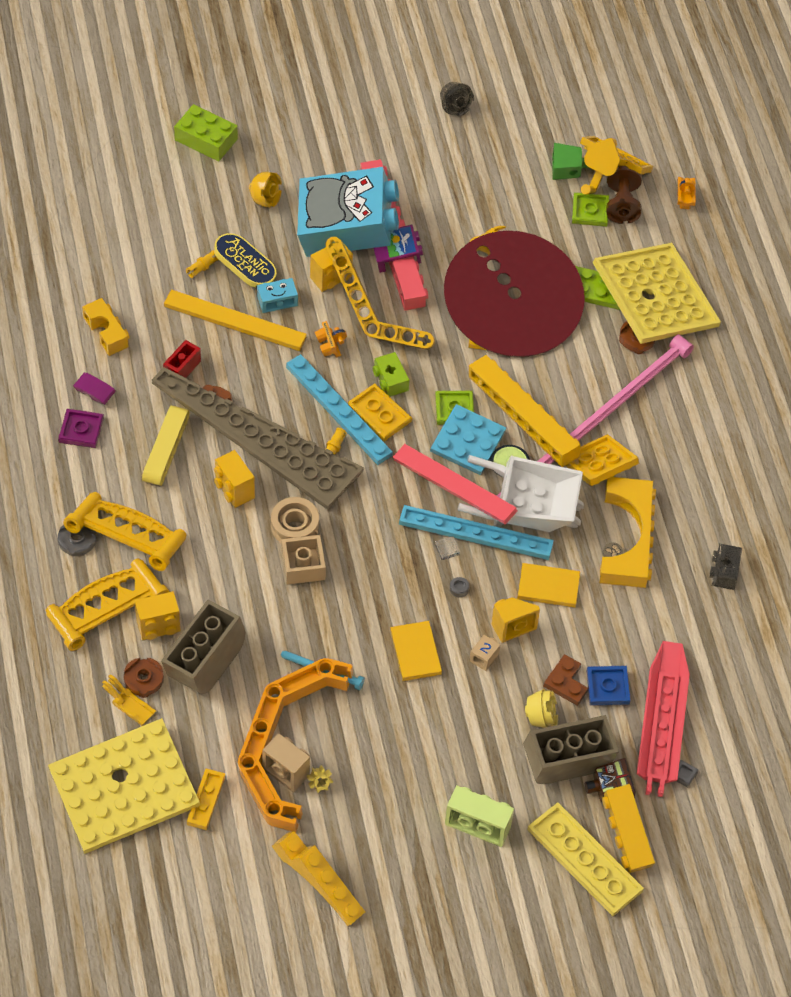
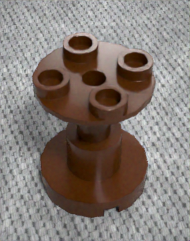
[606,166,642,224]

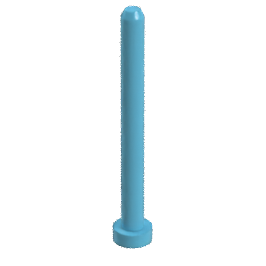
[281,651,365,690]

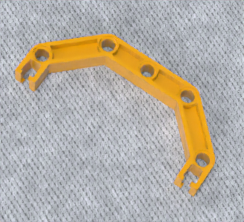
[238,658,353,832]

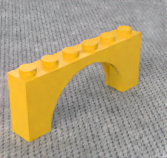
[599,477,656,588]

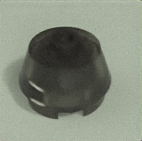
[440,82,474,116]

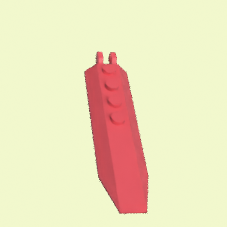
[637,641,690,797]

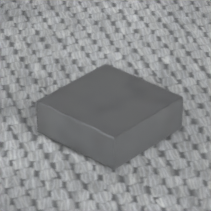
[676,760,698,788]

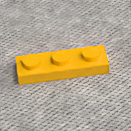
[187,768,225,830]

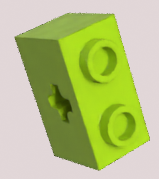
[372,352,409,397]

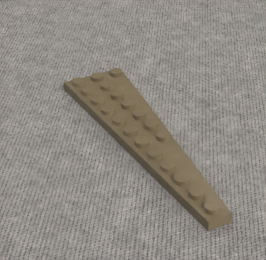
[152,367,364,510]

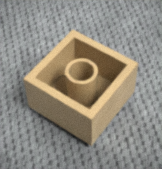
[281,535,326,585]
[262,733,310,793]

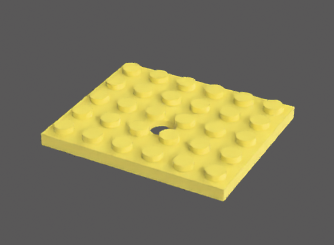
[593,243,721,344]
[48,718,200,854]

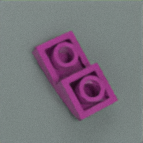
[73,372,116,405]

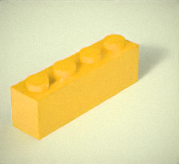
[602,784,655,873]

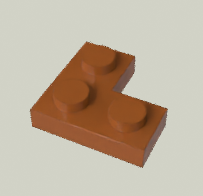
[543,654,588,706]

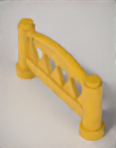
[63,492,187,571]
[46,558,170,651]

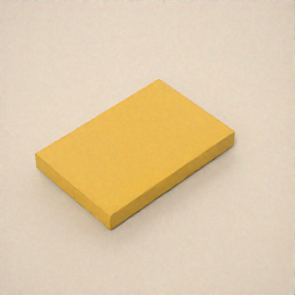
[347,383,412,441]
[517,563,580,608]
[390,621,442,681]

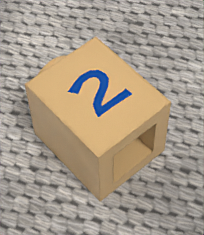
[470,635,500,671]

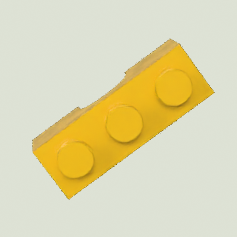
[82,298,130,356]

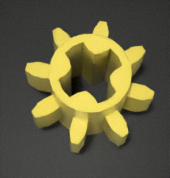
[306,765,333,793]

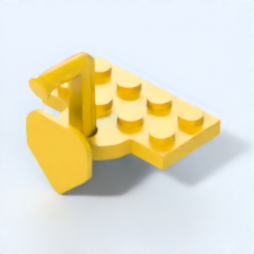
[580,136,654,195]

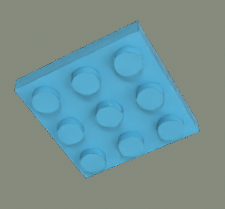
[430,404,506,475]

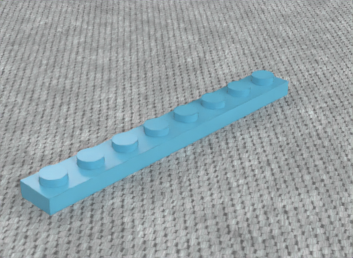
[286,354,393,465]
[399,505,554,560]

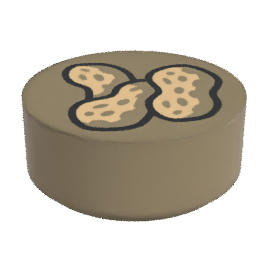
[603,542,623,557]

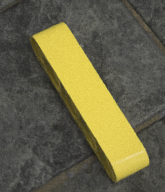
[142,405,190,486]

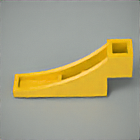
[272,831,365,926]

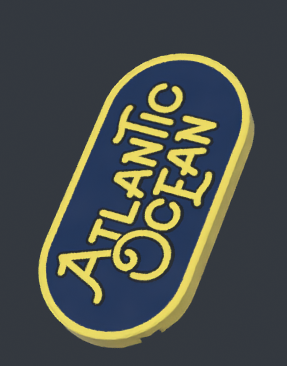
[214,233,276,287]

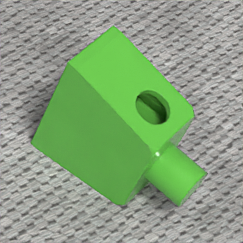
[552,143,589,180]

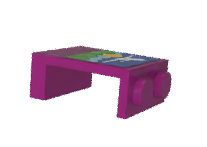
[374,224,423,273]

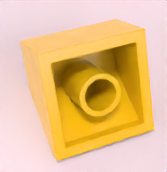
[491,597,540,643]

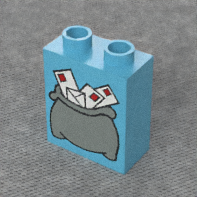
[297,167,399,257]

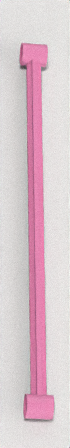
[497,334,694,498]

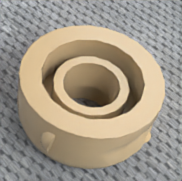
[271,497,319,543]

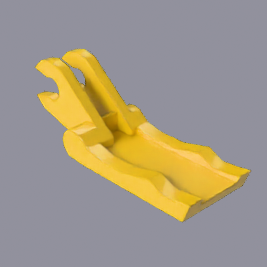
[102,675,156,726]

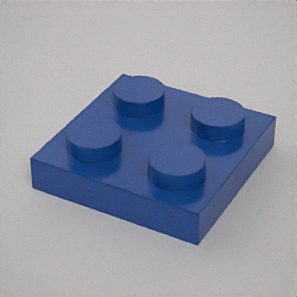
[586,666,630,706]

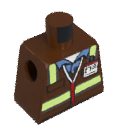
[584,758,636,803]

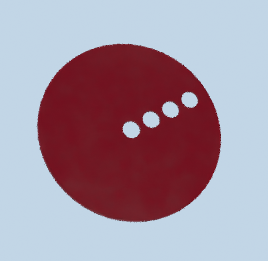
[444,231,585,357]

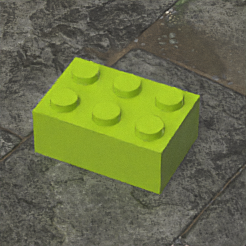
[174,104,238,162]

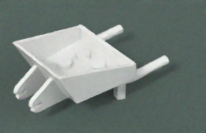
[458,455,584,532]

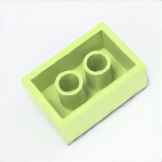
[445,785,514,847]

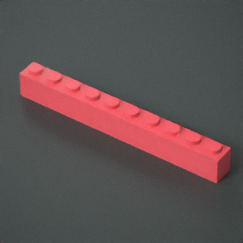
[360,159,428,311]

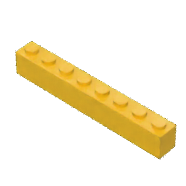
[469,355,581,467]

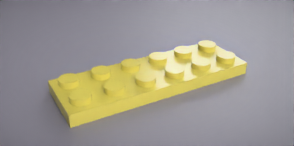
[527,802,644,916]

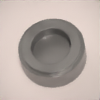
[450,577,469,597]

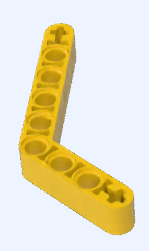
[326,236,435,349]

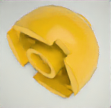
[249,172,282,208]

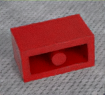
[163,340,201,378]

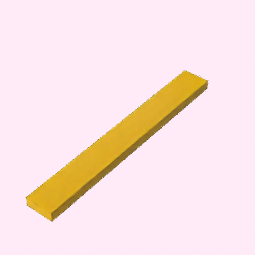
[164,290,307,351]

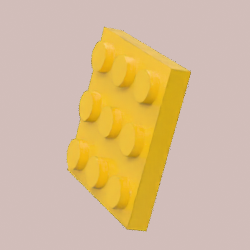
[566,434,639,486]

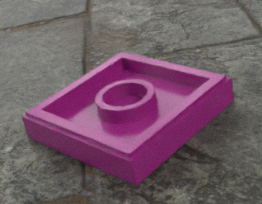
[58,409,104,448]

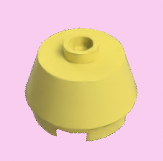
[525,689,558,728]

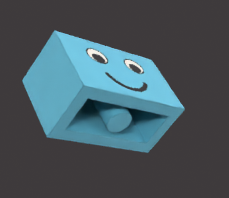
[257,278,298,313]

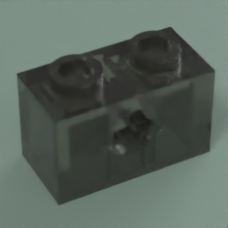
[709,543,742,590]

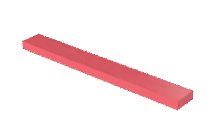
[393,444,518,525]

